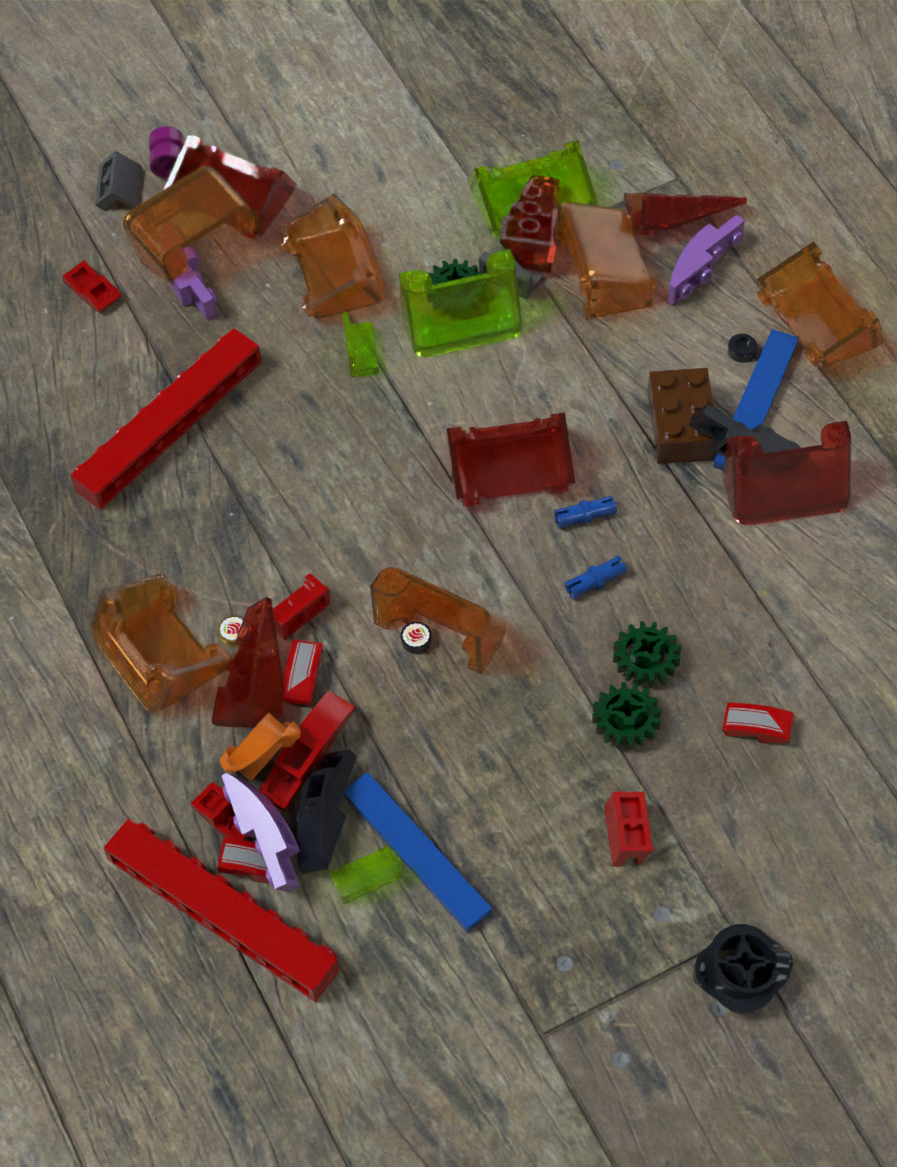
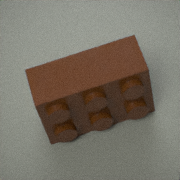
[648,368,717,464]

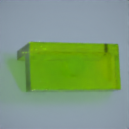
[342,312,379,377]
[329,845,403,904]

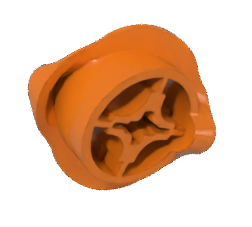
[219,712,301,781]

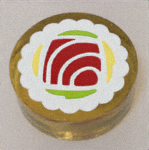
[218,615,250,647]

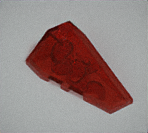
[499,175,559,273]
[624,193,747,235]
[212,597,284,728]

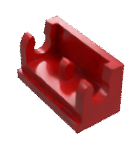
[262,573,331,641]
[604,791,653,866]

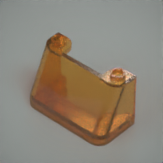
[123,166,261,282]
[279,193,389,319]
[558,202,656,320]
[756,241,884,368]
[370,567,506,675]
[90,573,231,713]

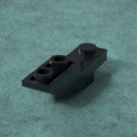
[689,404,810,469]
[297,749,357,874]

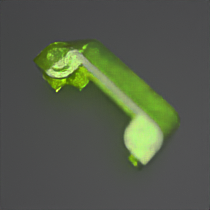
[468,140,598,240]
[399,249,522,357]

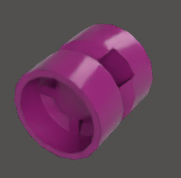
[149,126,185,179]

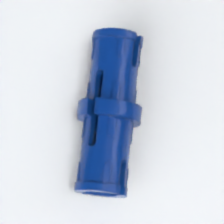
[554,495,617,528]
[564,556,627,599]

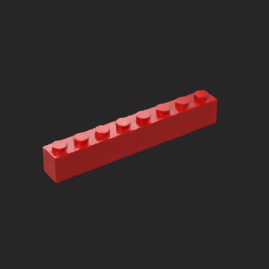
[70,328,262,510]
[103,818,340,1003]

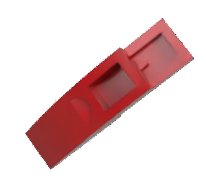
[259,691,356,812]

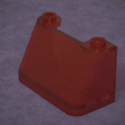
[162,134,297,240]
[445,412,576,507]
[722,421,851,525]

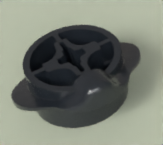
[693,924,793,1013]

